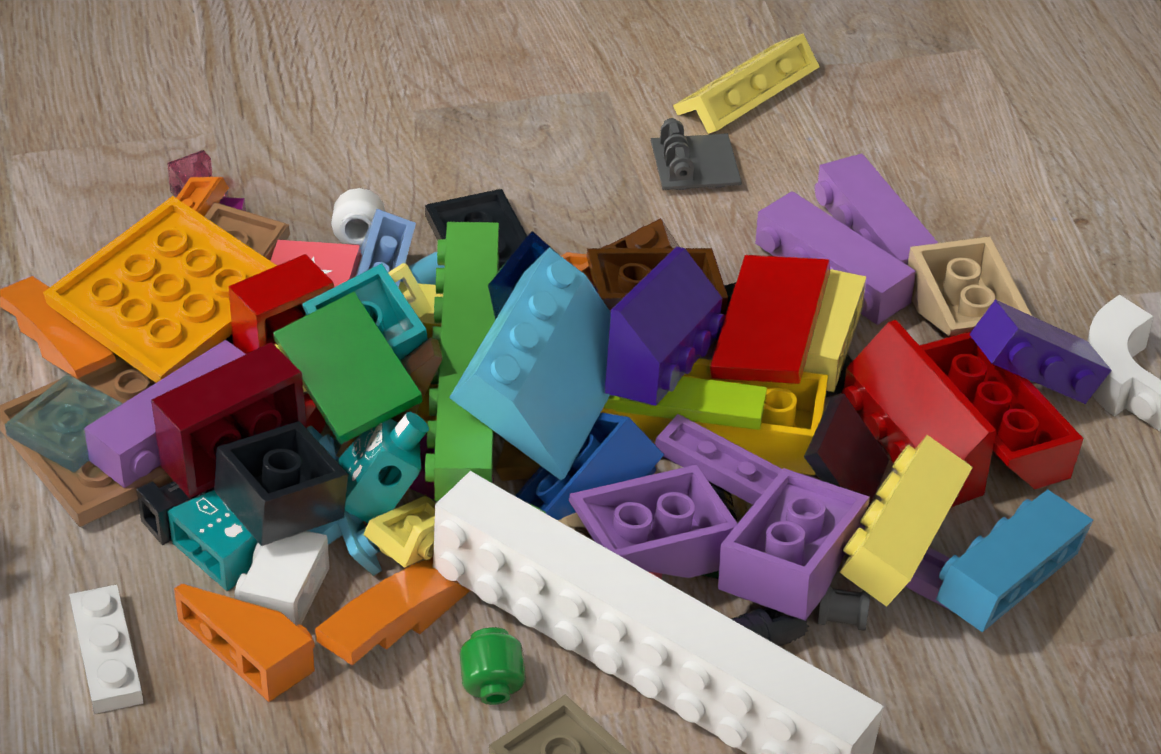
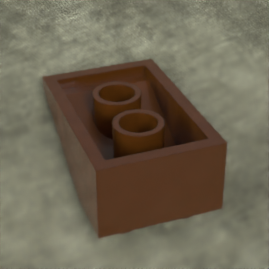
[586,248,728,315]

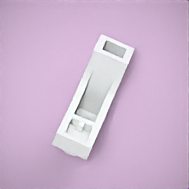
[1087,295,1161,431]

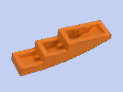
[0,276,116,379]
[315,557,471,666]

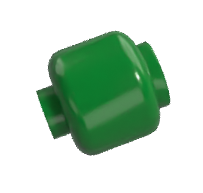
[459,627,526,705]

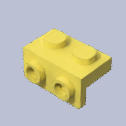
[363,495,436,568]

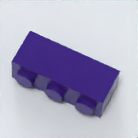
[970,299,1112,404]

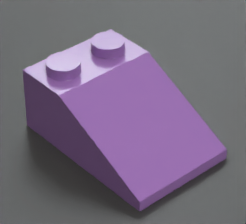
[569,465,738,578]
[718,468,870,621]

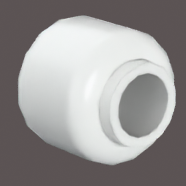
[331,188,386,248]

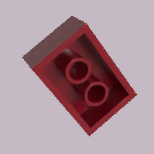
[151,342,307,498]

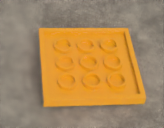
[43,196,277,383]

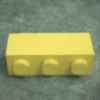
[803,269,866,392]

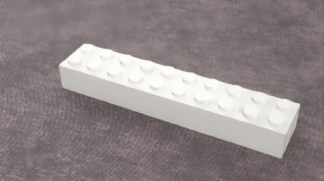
[433,471,884,754]

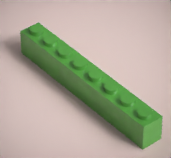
[425,222,499,501]

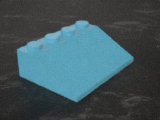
[449,247,611,480]

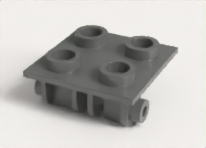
[651,118,742,190]

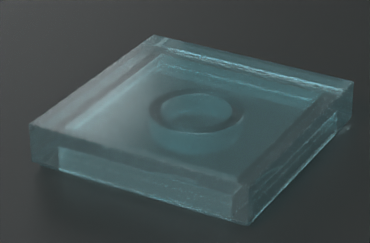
[4,374,123,473]

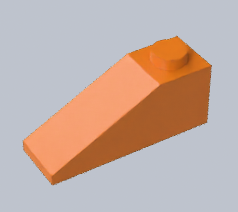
[174,584,315,702]

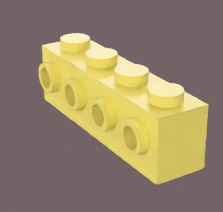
[839,435,973,607]

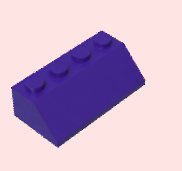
[605,246,725,406]

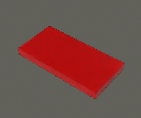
[710,255,830,384]

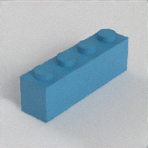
[935,489,1093,632]

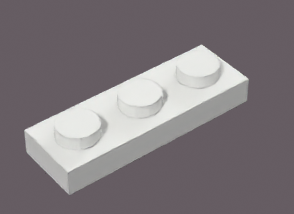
[69,584,144,714]

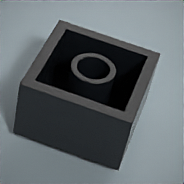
[214,421,348,546]

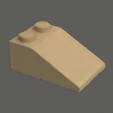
[908,237,1032,336]

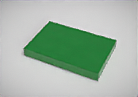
[273,292,423,444]

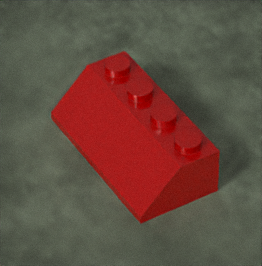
[842,319,996,508]
[920,332,1084,489]

